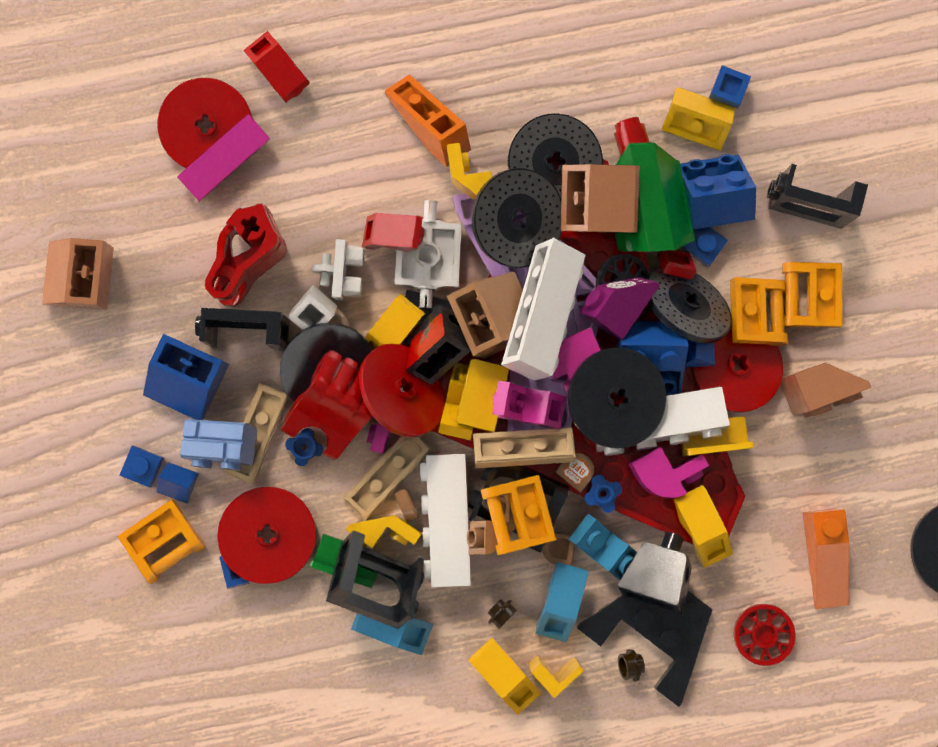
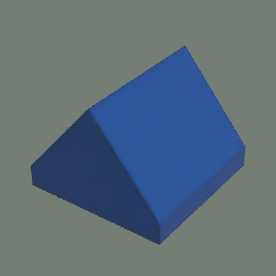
[685,339,715,367]
[157,462,199,503]

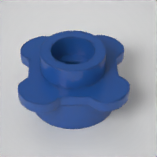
[285,428,324,466]
[584,475,622,513]

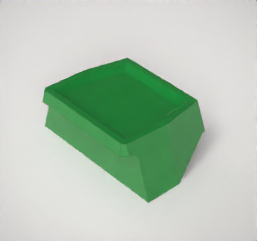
[614,142,695,252]

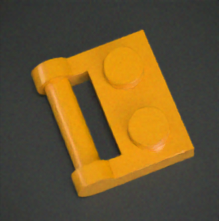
[782,262,842,328]
[730,277,788,346]
[480,475,556,555]
[117,499,206,584]

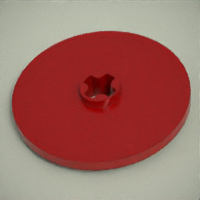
[157,78,252,168]
[691,325,783,413]
[359,344,445,437]
[217,487,316,584]

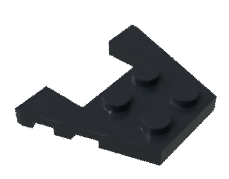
[576,591,713,707]

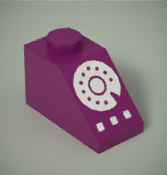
[580,277,660,340]

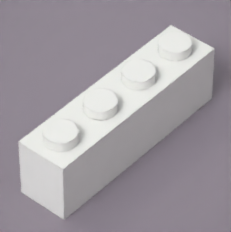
[501,238,585,381]
[595,387,730,456]
[420,454,471,588]

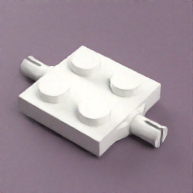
[395,200,461,309]

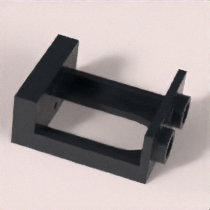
[767,164,868,229]
[195,308,290,351]
[467,465,569,553]
[326,530,424,629]

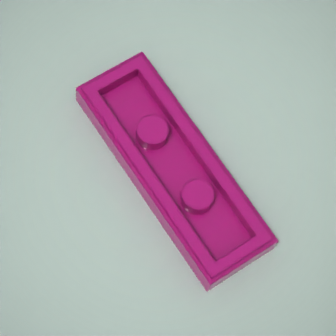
[177,114,271,202]

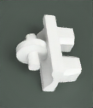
[312,239,365,302]

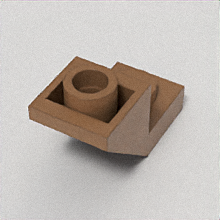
[467,494,516,555]

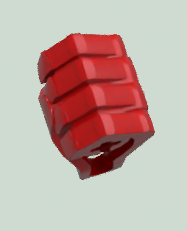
[205,203,287,307]
[281,350,372,461]

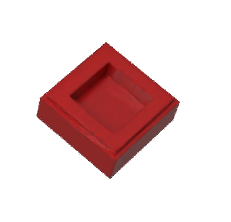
[657,249,697,280]

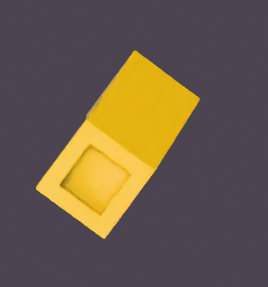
[447,143,492,200]
[365,294,425,350]
[438,363,473,440]
[674,485,733,568]
[345,515,422,548]
[468,637,541,715]

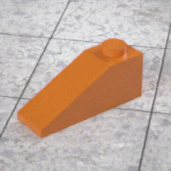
[385,74,471,167]
[802,509,850,609]

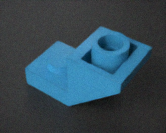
[568,514,637,580]
[535,562,588,642]
[351,613,433,655]

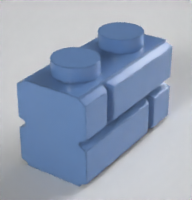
[180,419,258,471]

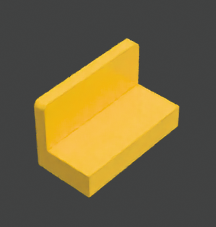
[661,87,735,151]
[456,359,509,432]
[681,416,754,456]
[528,655,584,698]

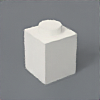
[288,285,337,330]

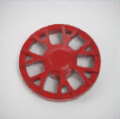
[733,604,796,666]

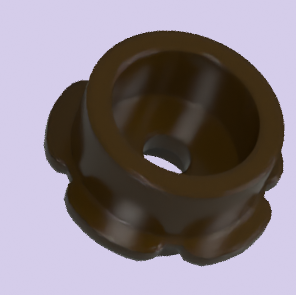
[488,599,517,629]
[618,649,645,682]

